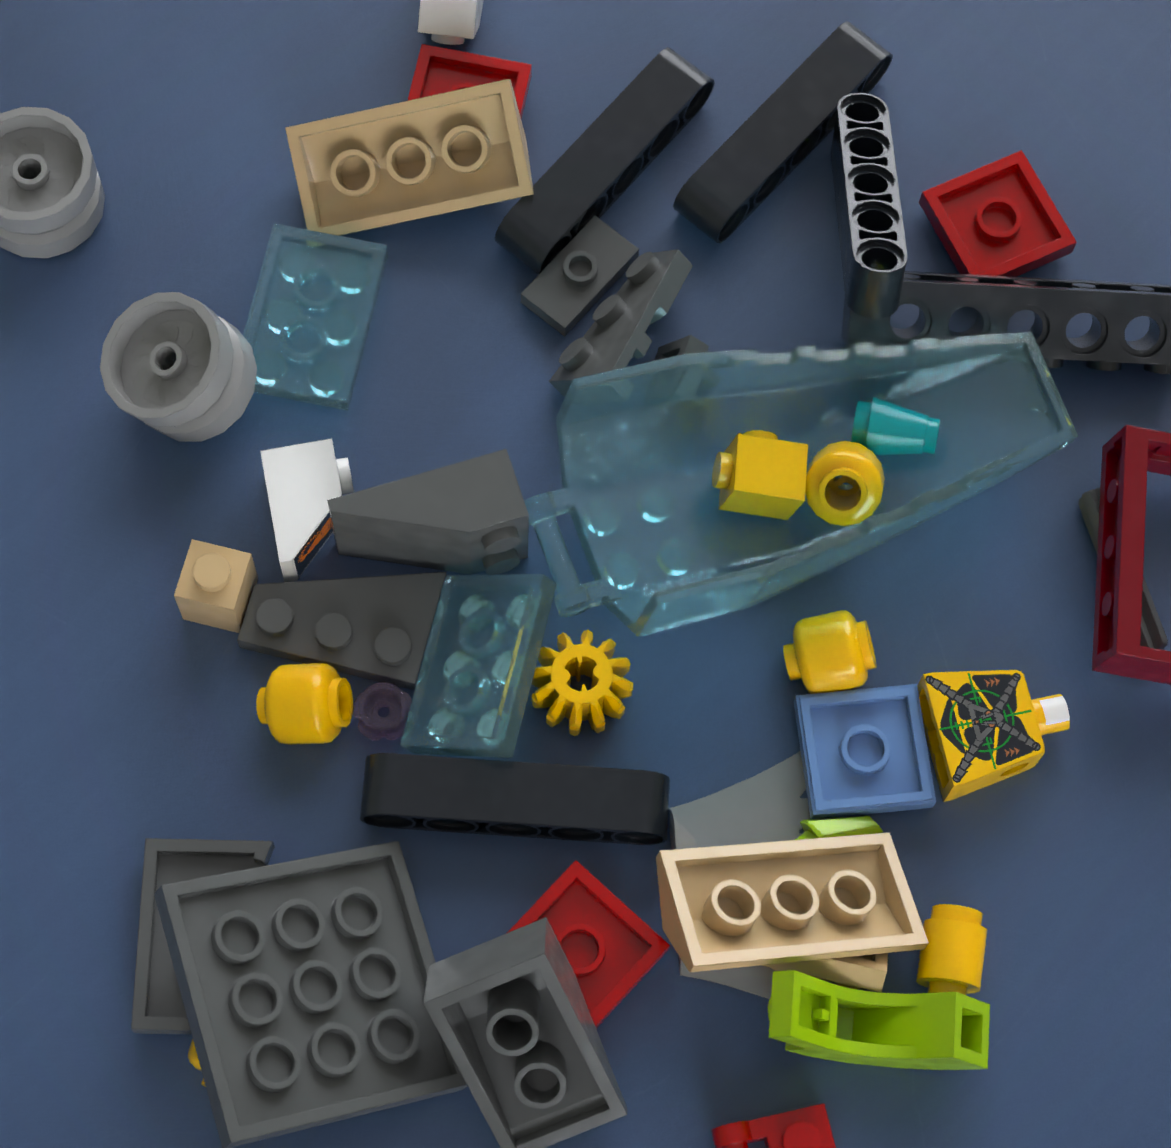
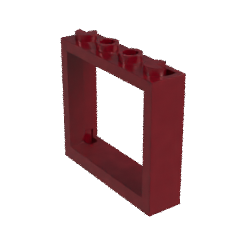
[1092,424,1171,685]

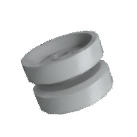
[0,107,105,258]
[100,292,257,442]

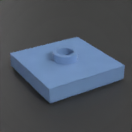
[793,684,936,819]

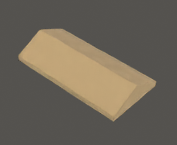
[285,79,534,242]
[656,832,929,972]

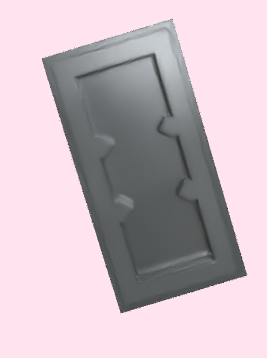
[521,216,639,337]

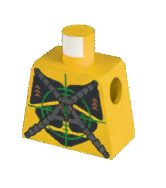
[917,670,1070,802]

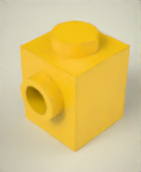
[712,430,808,520]

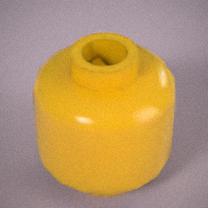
[805,441,885,526]
[783,610,877,694]
[256,663,353,745]

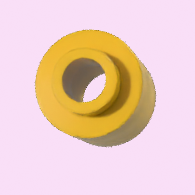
[916,904,987,995]

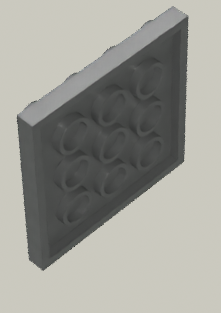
[154,841,468,1148]

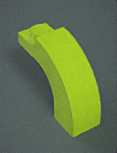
[768,970,990,1070]

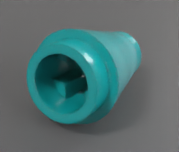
[851,397,941,455]

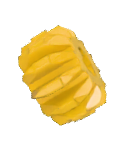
[529,629,633,736]

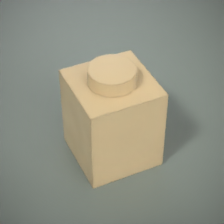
[174,539,258,633]

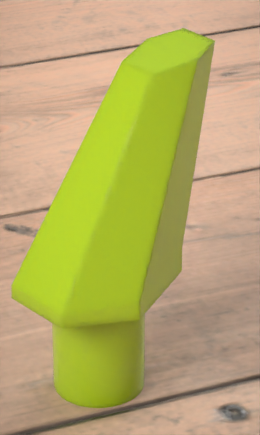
[795,815,883,840]

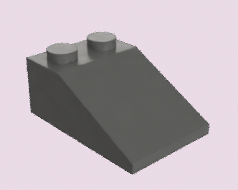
[327,449,529,575]
[424,917,627,1148]

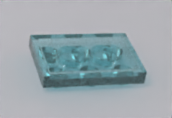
[243,223,388,411]
[400,574,557,758]

